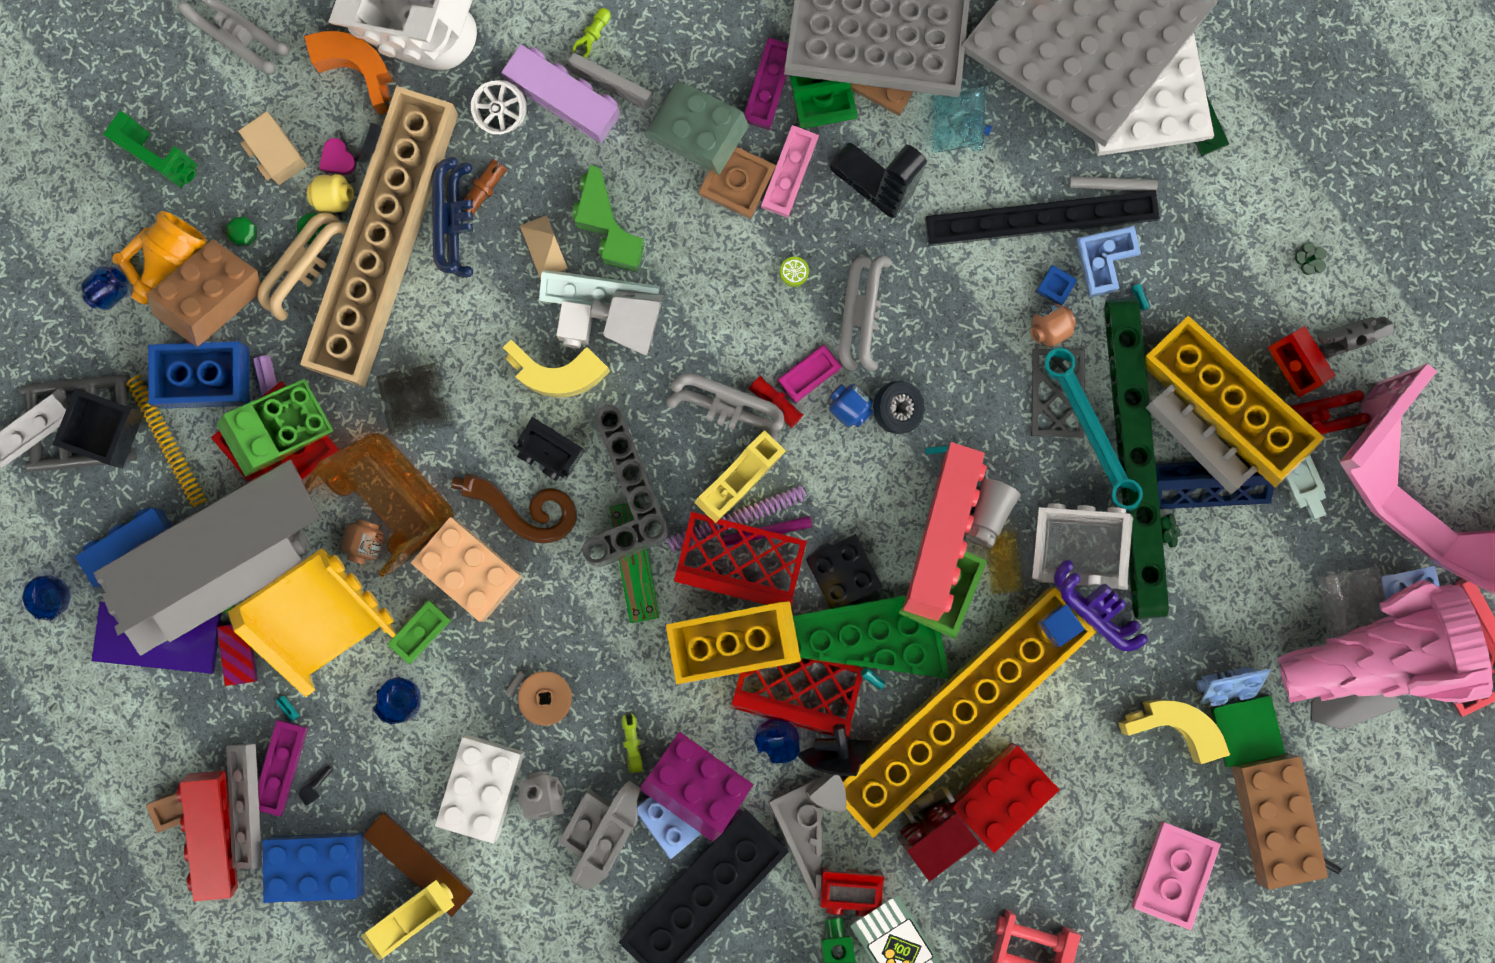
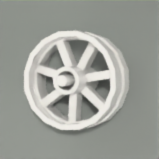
[471,80,527,135]

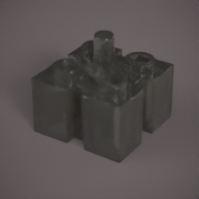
[376,363,454,438]

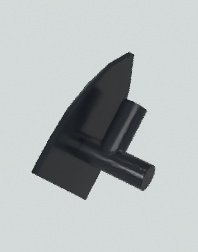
[797,724,872,776]

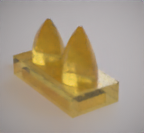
[986,532,1023,594]

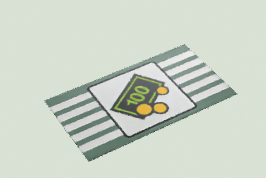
[850,894,942,963]

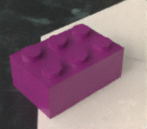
[640,731,754,842]

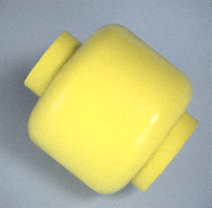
[307,174,354,213]

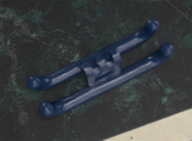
[432,157,473,278]

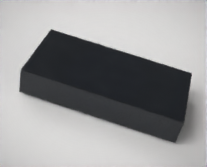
[355,122,382,163]

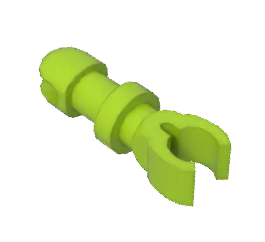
[572,8,611,59]
[621,713,643,773]

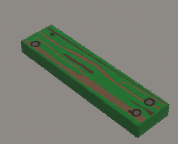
[609,501,660,623]

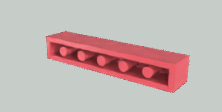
[903,442,987,621]

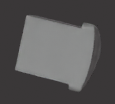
[806,774,846,812]

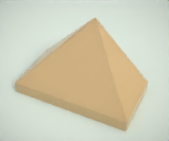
[520,215,568,279]

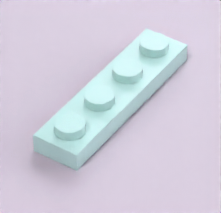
[539,270,660,306]

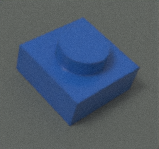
[1036,265,1077,306]

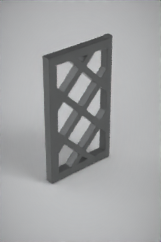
[1031,349,1085,439]

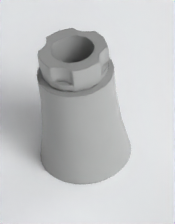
[965,479,1021,548]

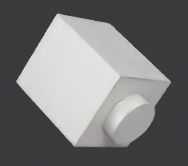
[556,301,593,348]

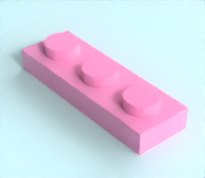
[761,125,819,218]

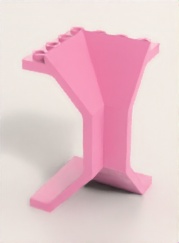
[1339,363,1495,594]

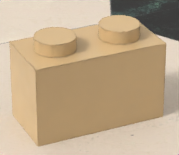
[238,111,308,185]

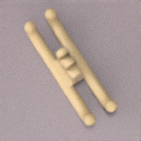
[257,212,348,321]

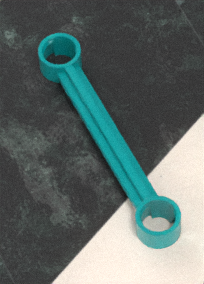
[1045,348,1143,511]

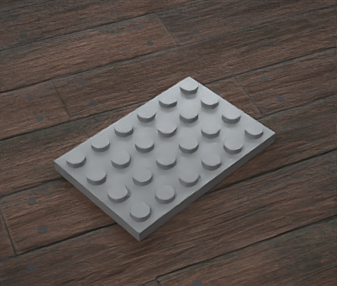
[784,0,970,97]

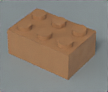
[146,239,260,347]

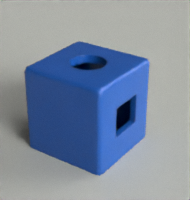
[1037,604,1085,647]

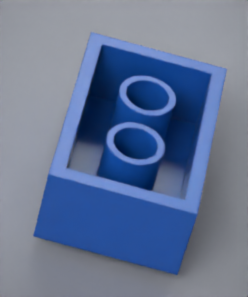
[148,341,250,409]
[263,832,364,903]

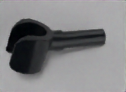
[299,765,334,805]

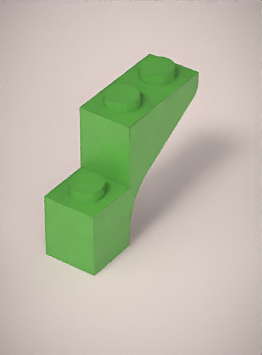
[572,165,645,273]

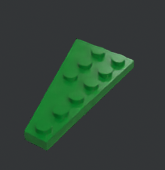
[793,595,950,679]

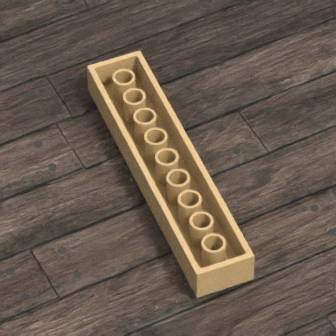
[300,86,458,388]

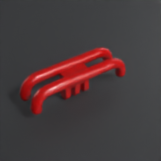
[1290,390,1371,435]

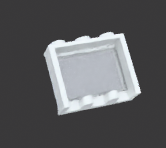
[1032,503,1133,590]

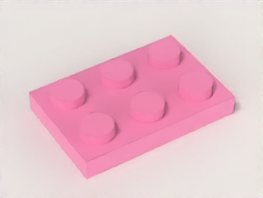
[1131,821,1221,930]

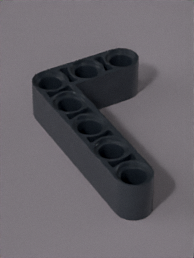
[829,143,927,218]

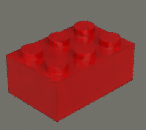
[948,743,1060,853]

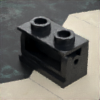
[513,417,585,481]

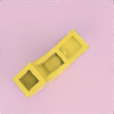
[694,430,786,523]

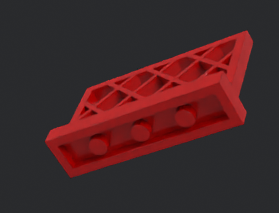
[674,512,807,607]
[730,658,864,738]

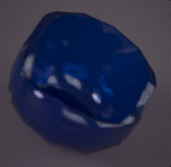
[22,575,71,621]
[373,677,421,725]
[754,719,800,764]

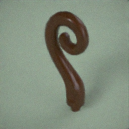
[451,473,577,544]

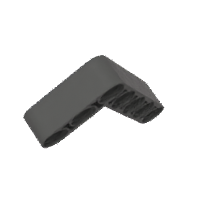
[582,405,668,567]

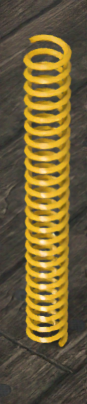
[126,375,207,507]

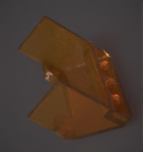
[304,433,454,578]

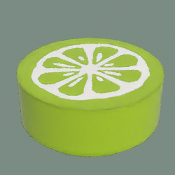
[780,257,809,287]

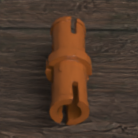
[463,159,507,216]

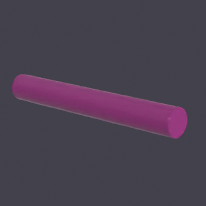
[723,516,812,547]

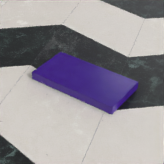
[91,601,222,674]

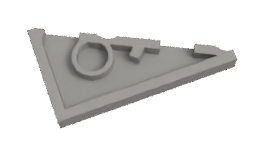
[768,777,823,900]

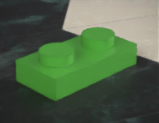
[387,600,452,665]

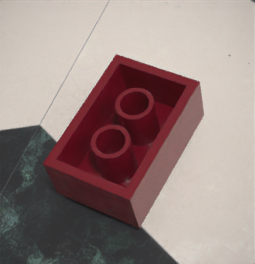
[897,803,980,882]

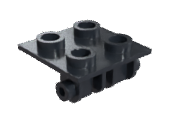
[806,534,883,609]

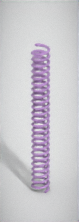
[666,485,807,552]

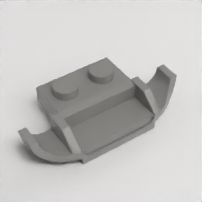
[558,781,642,890]

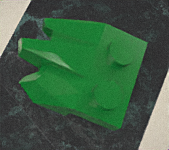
[790,75,857,129]

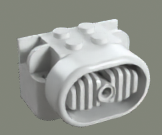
[329,0,477,70]

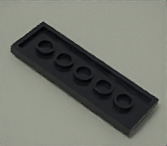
[618,808,789,963]

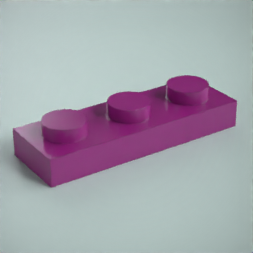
[744,38,788,130]
[258,720,309,817]

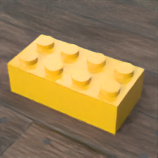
[666,601,801,685]

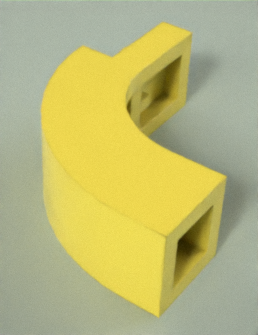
[503,340,610,397]
[1118,699,1230,764]

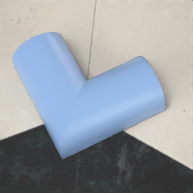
[1076,226,1141,297]

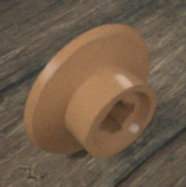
[518,671,572,726]

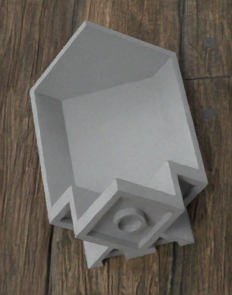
[94,459,320,656]

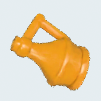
[112,211,208,305]

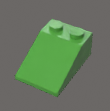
[899,551,987,639]

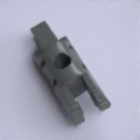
[1317,317,1394,359]

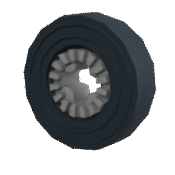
[873,381,925,434]

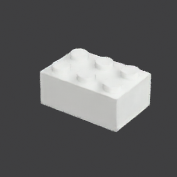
[435,735,525,844]

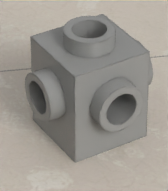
[518,772,564,821]

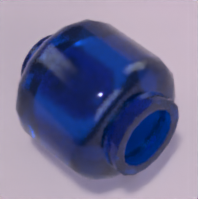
[81,266,128,310]

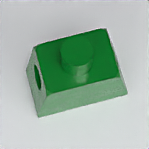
[820,918,856,963]

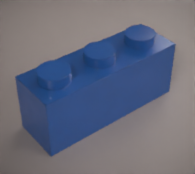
[75,507,172,588]

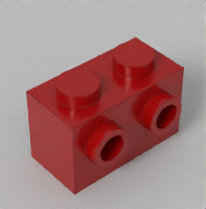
[1267,326,1336,398]

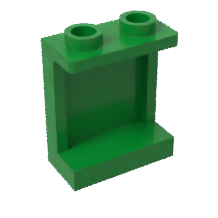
[103,110,198,189]

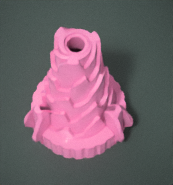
[1278,580,1493,704]

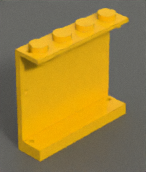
[228,548,396,697]

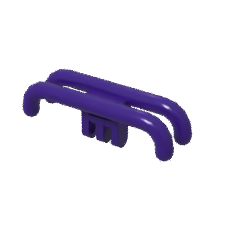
[1054,560,1148,652]

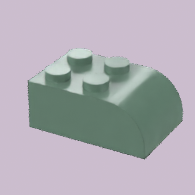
[645,82,749,175]

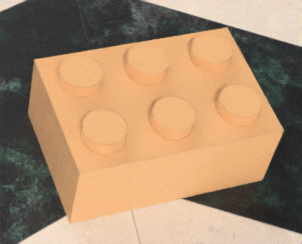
[411,517,523,622]

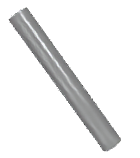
[1069,176,1158,191]

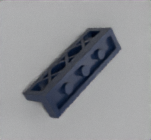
[1155,459,1274,509]

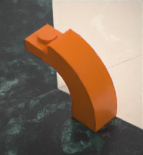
[304,31,393,115]

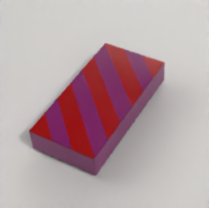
[217,625,258,686]

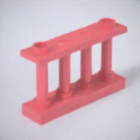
[991,909,1081,963]

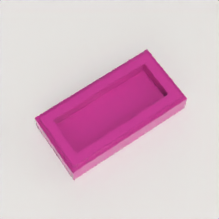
[777,345,842,404]

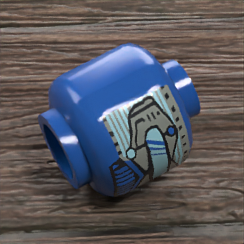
[829,383,873,427]

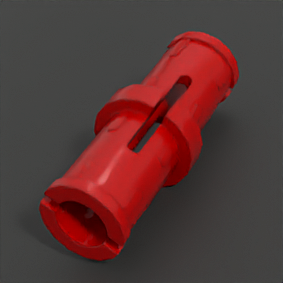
[748,375,804,429]

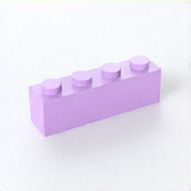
[501,44,620,144]

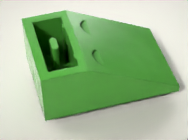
[216,379,333,477]

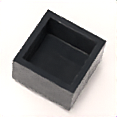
[52,388,144,469]

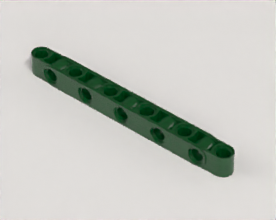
[1104,298,1169,619]

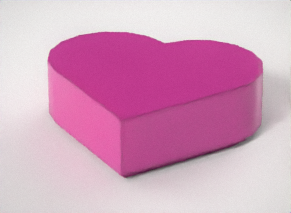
[319,138,357,175]

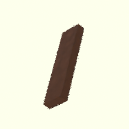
[363,812,474,917]

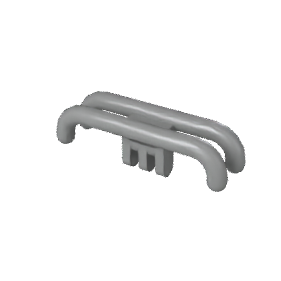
[177,0,289,75]
[839,255,891,372]
[666,373,784,442]

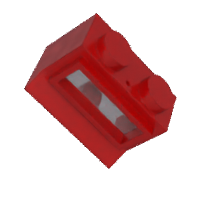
[819,867,885,917]

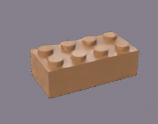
[1232,754,1328,890]

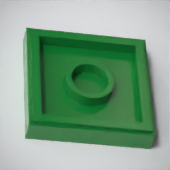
[1210,695,1285,767]

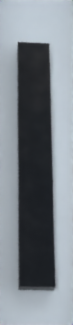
[925,190,1160,247]

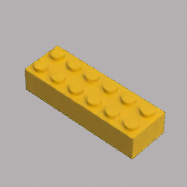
[1145,316,1324,488]

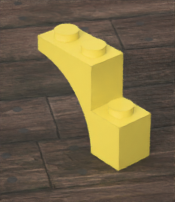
[361,880,455,961]

